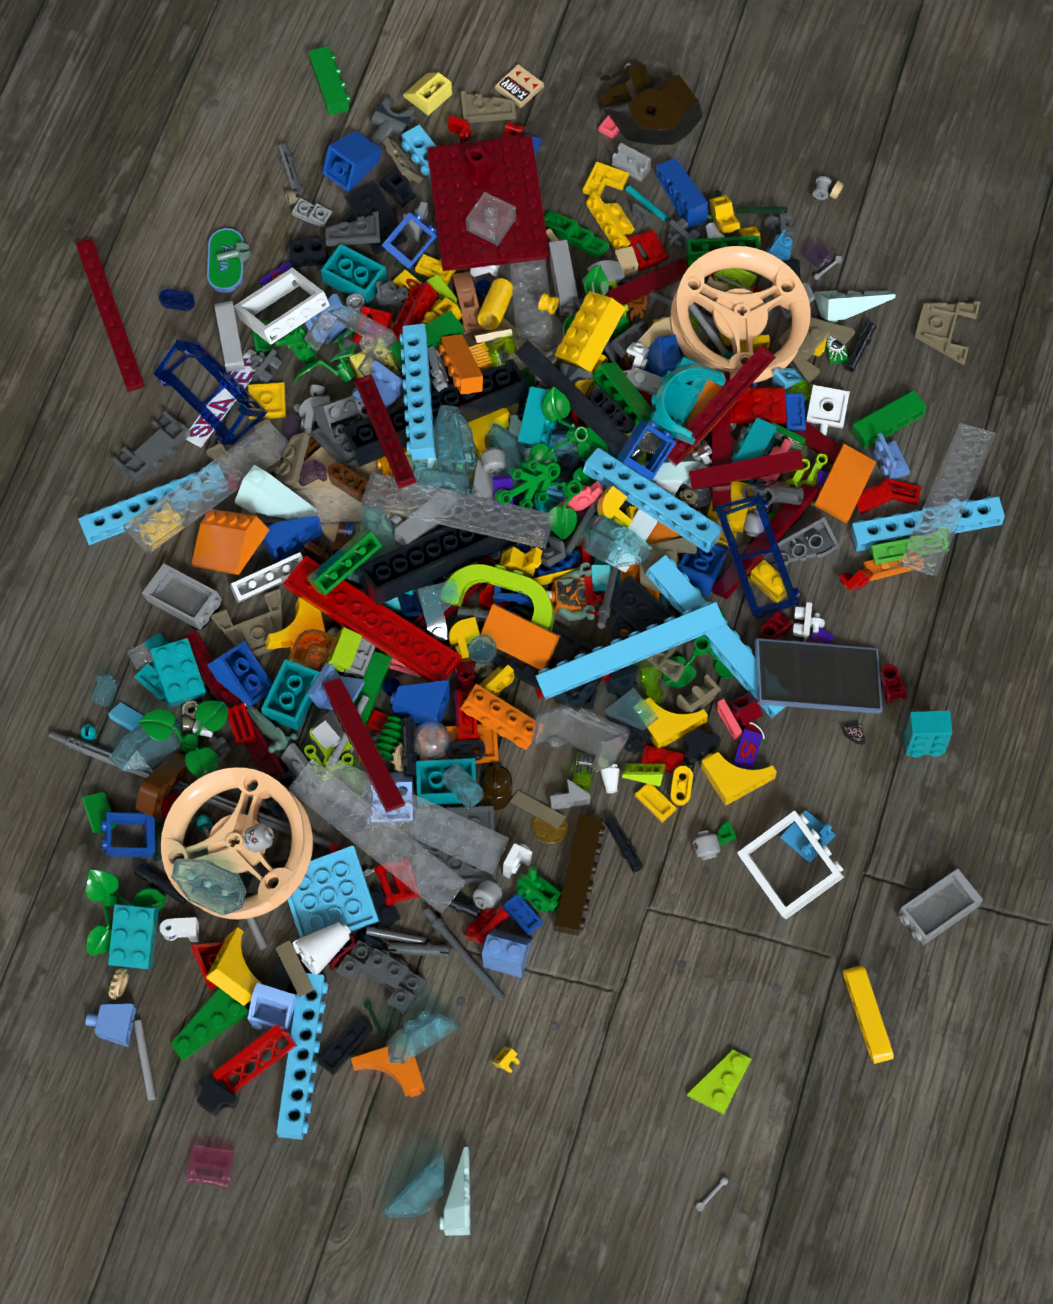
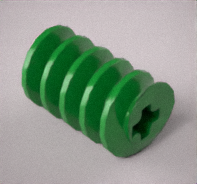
[375,716,402,760]

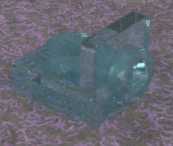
[90,675,118,708]

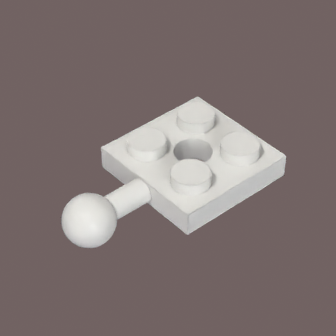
[806,385,850,435]

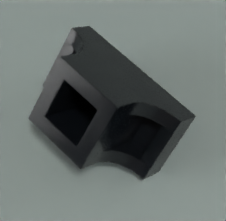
[379,169,416,208]
[607,664,639,708]
[682,727,721,767]
[197,1075,239,1117]

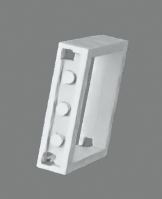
[234,268,330,345]
[737,811,844,919]

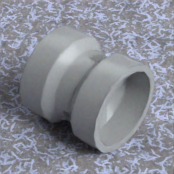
[346,294,365,318]

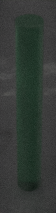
[736,206,787,214]

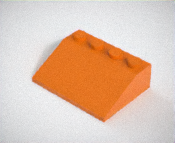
[191,509,270,575]

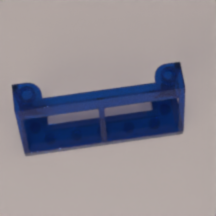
[154,340,267,445]
[715,495,801,619]

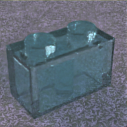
[442,762,484,810]

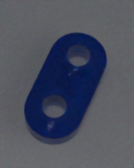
[159,289,195,311]

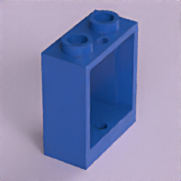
[382,212,438,270]
[617,420,676,481]
[101,812,155,858]

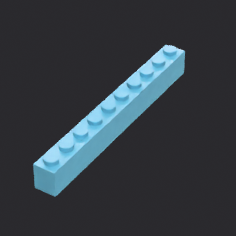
[645,555,791,719]
[536,601,725,700]

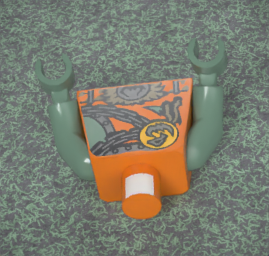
[546,562,595,621]

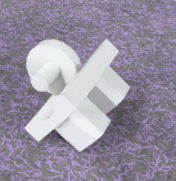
[793,602,825,642]

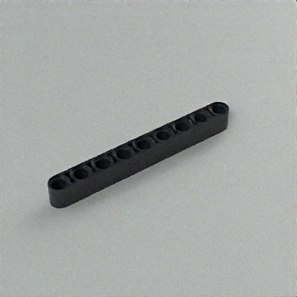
[515,340,644,461]

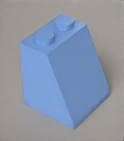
[482,929,533,978]

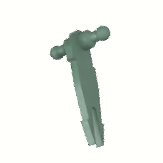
[246,705,297,753]

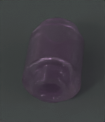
[283,415,302,442]

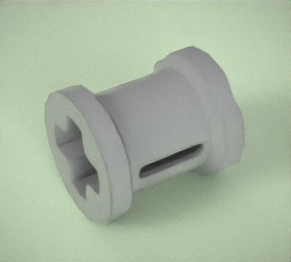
[813,176,832,200]

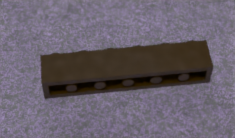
[555,814,606,936]

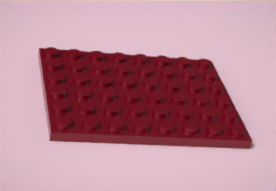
[427,135,550,271]

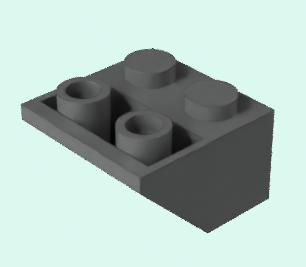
[313,395,361,442]

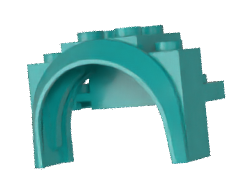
[650,357,726,445]

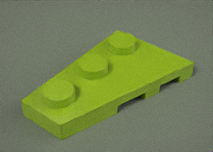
[687,1050,751,1115]

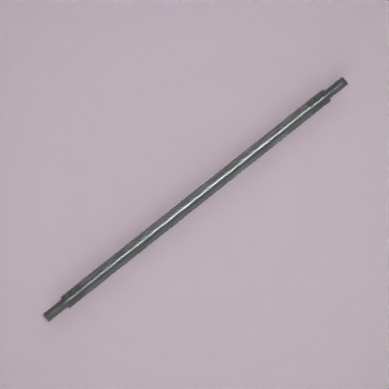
[49,731,334,849]

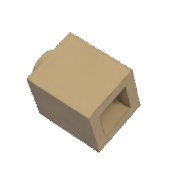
[615,246,638,277]

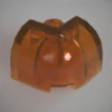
[287,629,338,672]

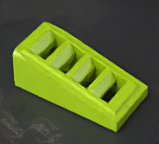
[426,274,458,305]
[622,763,666,786]

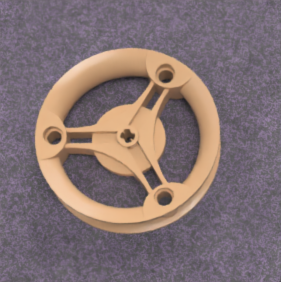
[671,246,810,383]
[161,768,313,920]

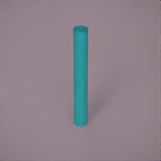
[625,185,669,222]

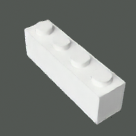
[230,553,303,603]

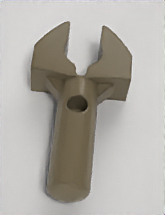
[475,649,504,680]

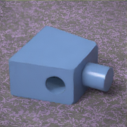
[86,1004,136,1047]

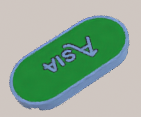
[207,228,244,293]

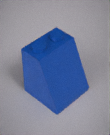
[322,131,382,192]
[642,334,681,377]
[390,680,450,728]

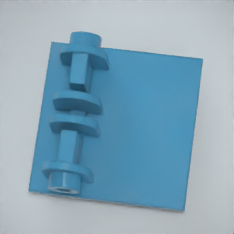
[766,229,793,260]
[780,810,836,863]

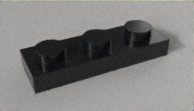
[318,1015,373,1076]

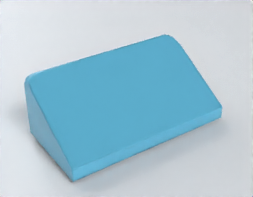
[108,702,145,737]

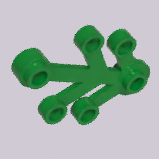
[495,458,560,511]

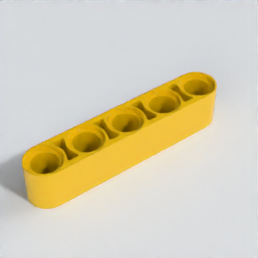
[843,965,894,1064]

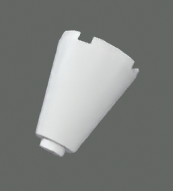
[292,922,350,975]

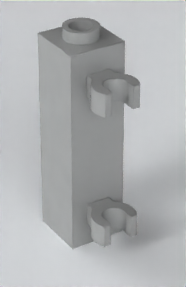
[391,489,457,546]

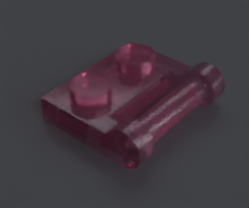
[187,1145,235,1189]

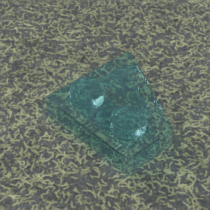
[417,580,460,625]
[604,688,658,730]

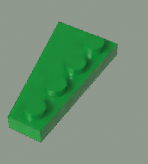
[171,988,249,1061]

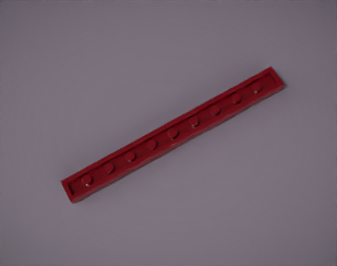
[75,238,145,392]
[178,630,285,780]

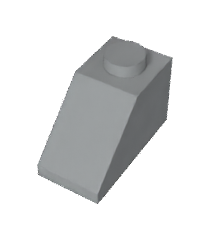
[472,460,494,507]
[311,710,344,749]

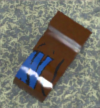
[332,521,356,555]

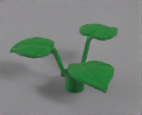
[563,265,631,341]
[294,325,358,383]
[529,387,608,475]
[520,460,597,540]
[663,615,735,688]
[139,701,228,779]
[85,869,166,956]

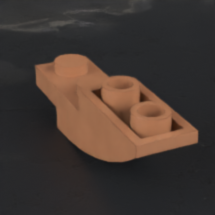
[452,272,483,334]

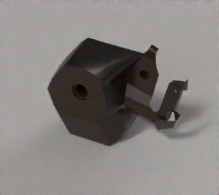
[599,62,702,145]

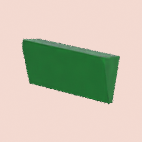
[81,792,116,833]

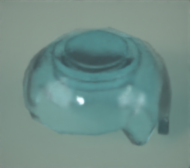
[468,635,497,664]

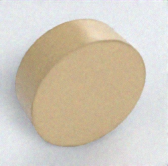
[829,181,844,199]

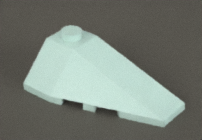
[814,291,896,323]
[632,453,710,489]
[235,465,318,521]
[440,1147,470,1236]

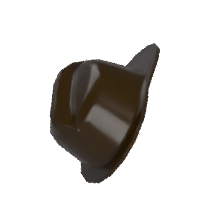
[480,765,512,811]

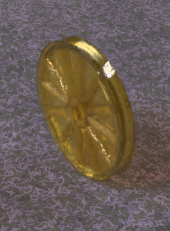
[532,817,568,845]

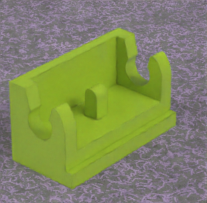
[326,627,362,672]

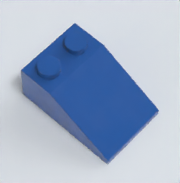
[262,515,323,563]
[677,544,730,597]
[207,641,273,707]

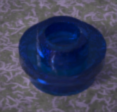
[475,279,491,297]
[383,677,400,696]

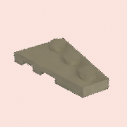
[461,91,516,123]
[383,137,424,183]
[274,432,310,487]

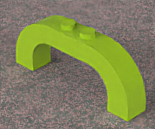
[440,564,555,631]

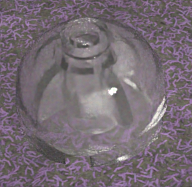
[414,721,451,760]

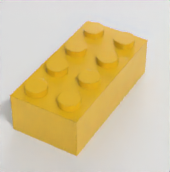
[554,291,626,373]

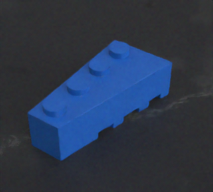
[656,158,708,230]

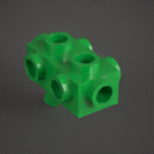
[275,325,317,363]
[516,866,562,913]

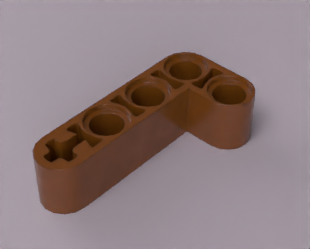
[328,463,402,514]
[136,751,189,818]

